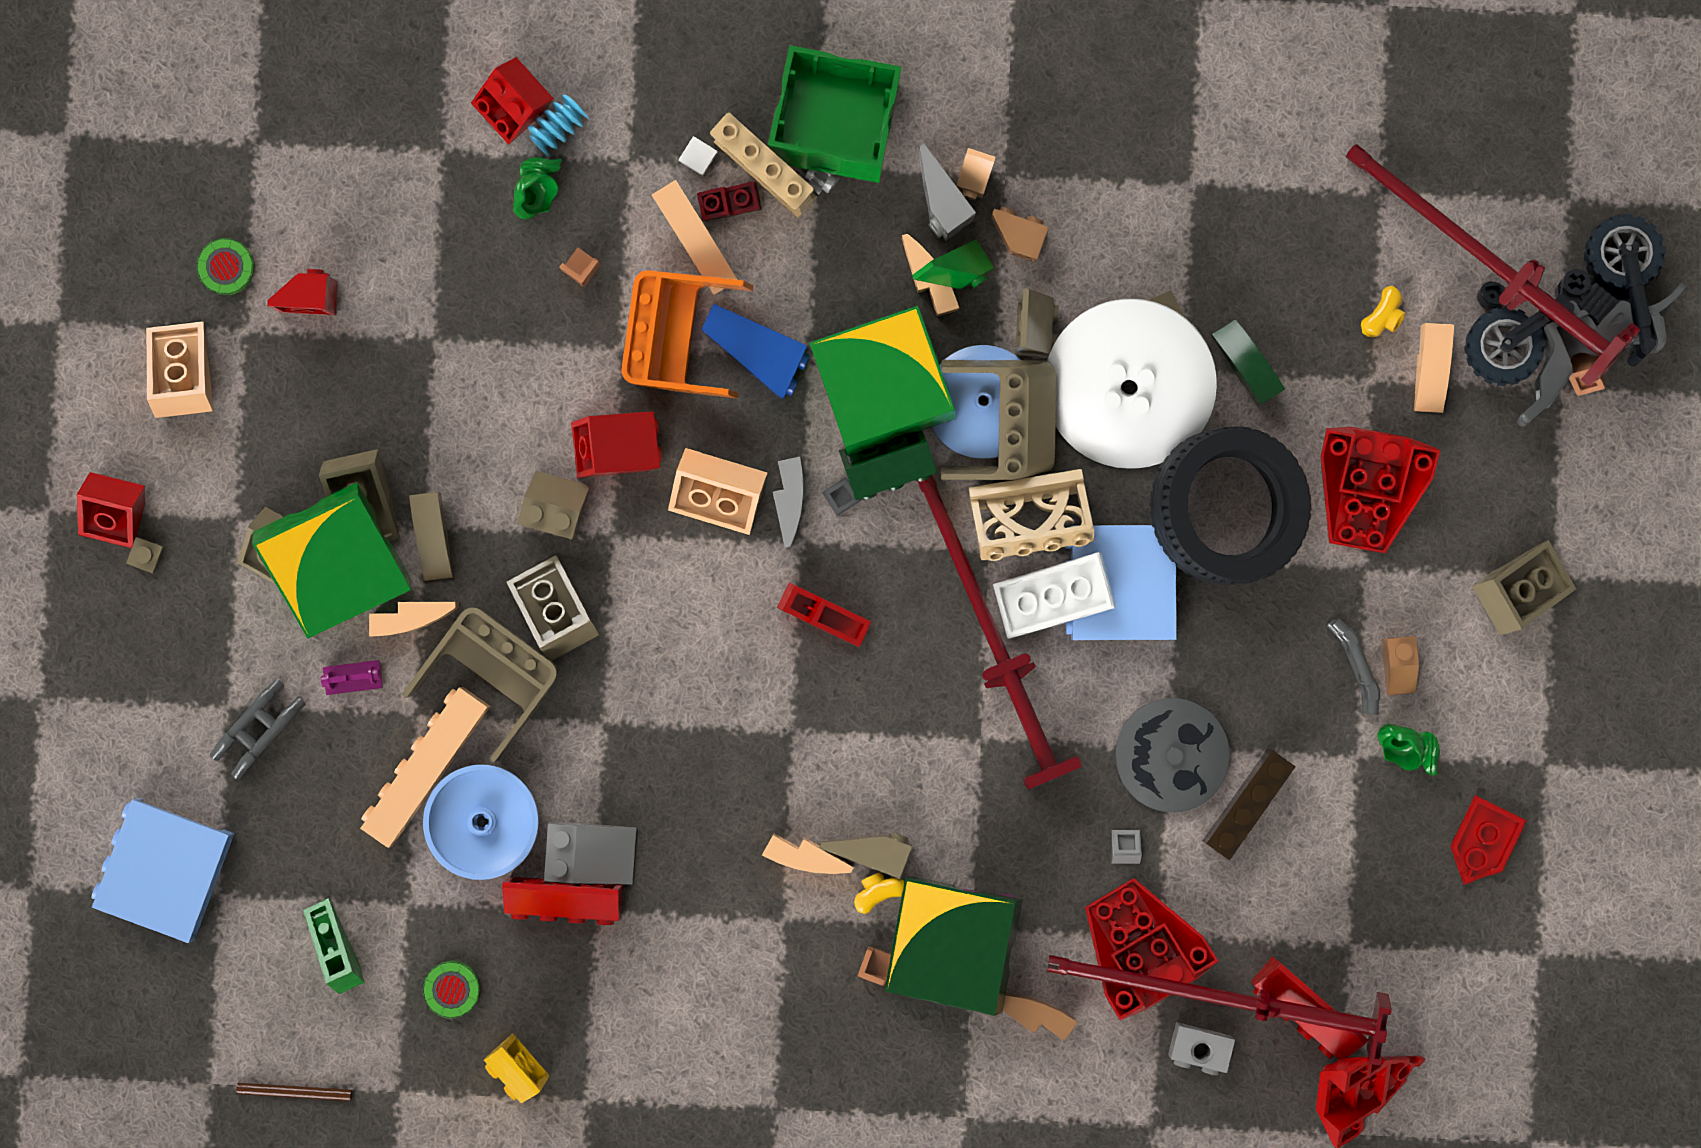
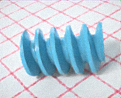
[528,94,589,157]

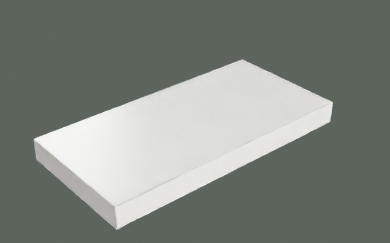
[993,552,1117,639]

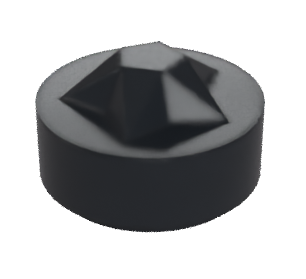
[1477,281,1505,311]

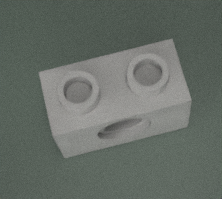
[1168,1022,1235,1075]

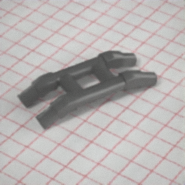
[1326,618,1380,715]
[210,678,306,780]

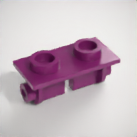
[321,660,383,695]

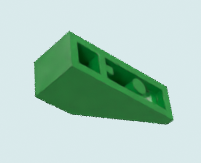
[912,240,994,289]
[303,898,365,994]

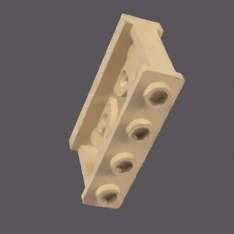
[710,113,817,218]
[969,469,1094,561]

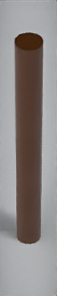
[236,1083,352,1101]

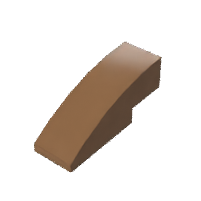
[1003,992,1078,1041]

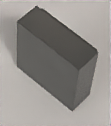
[822,477,861,516]

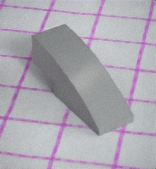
[773,457,804,548]

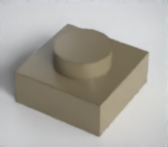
[126,537,165,573]

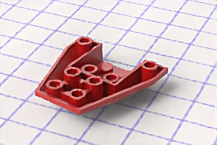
[1320,427,1440,553]
[1085,878,1219,1021]

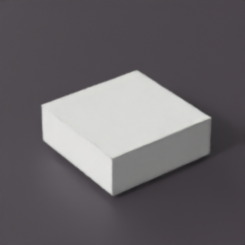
[678,136,718,176]

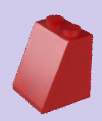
[571,411,662,479]

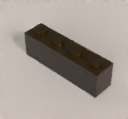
[1202,748,1296,860]

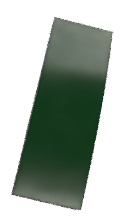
[1212,320,1285,406]

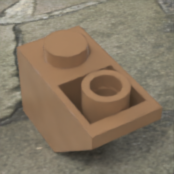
[991,207,1048,263]

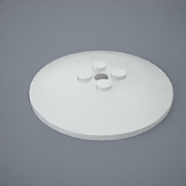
[1047,299,1217,468]

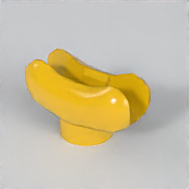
[1361,286,1406,338]
[854,872,904,914]

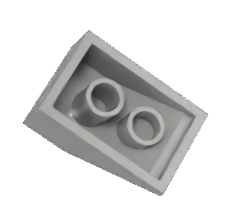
[918,143,976,241]
[544,821,637,884]

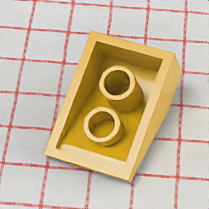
[484,1033,550,1103]

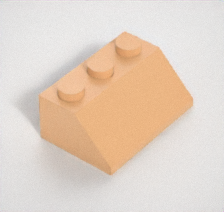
[668,448,767,535]

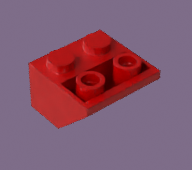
[471,57,554,145]

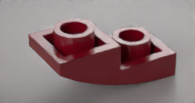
[697,181,762,221]

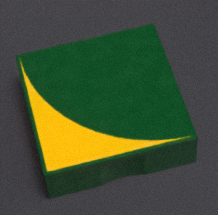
[885,877,1023,1016]

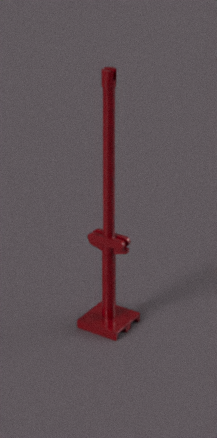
[1346,144,1641,387]
[918,475,1082,789]
[1047,955,1392,1066]

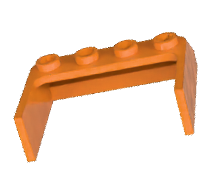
[621,270,754,399]

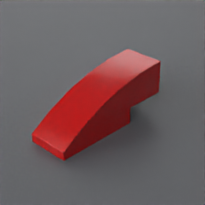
[777,582,871,647]

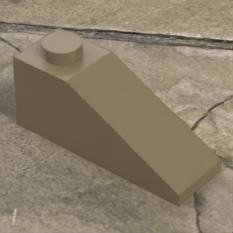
[820,832,912,879]

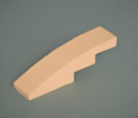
[652,180,738,295]

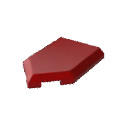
[1450,795,1527,885]

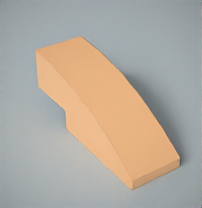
[902,234,959,317]
[1414,323,1454,413]
[369,602,459,637]
[762,833,854,874]

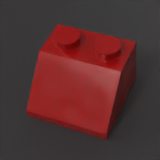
[267,269,338,315]
[76,472,145,548]

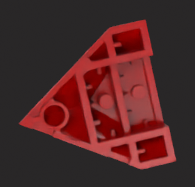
[1316,1056,1426,1148]

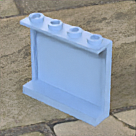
[1065,525,1176,640]
[92,798,234,943]

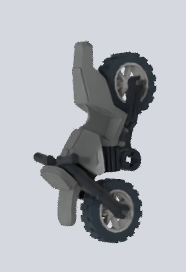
[1464,214,1686,427]

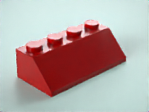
[502,876,623,925]
[1251,956,1369,1060]

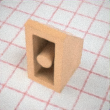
[956,148,995,201]

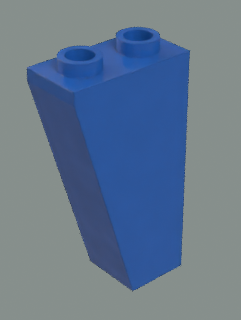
[702,303,810,400]

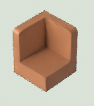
[559,248,601,288]
[1569,353,1607,396]
[858,946,891,986]

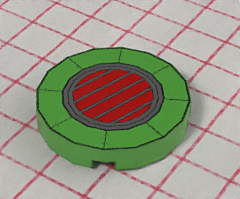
[197,238,255,295]
[423,960,481,1018]

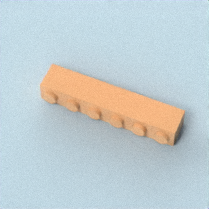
[360,687,491,848]

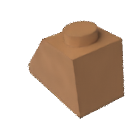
[1381,636,1419,695]

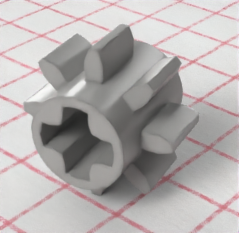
[805,170,840,195]

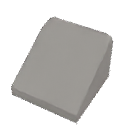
[1112,830,1142,864]

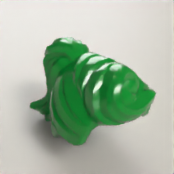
[513,157,562,220]
[1377,723,1440,776]

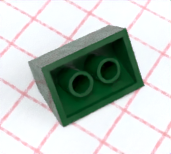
[839,431,937,500]

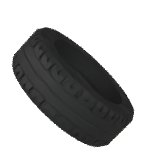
[1150,426,1311,585]

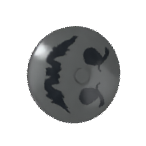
[1115,698,1230,812]

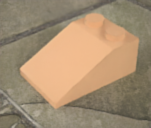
[146,322,213,418]

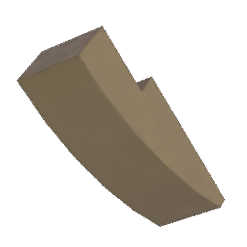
[409,492,453,581]

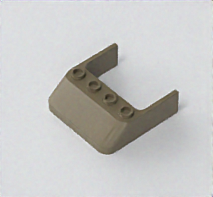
[940,360,1057,480]
[402,607,558,763]

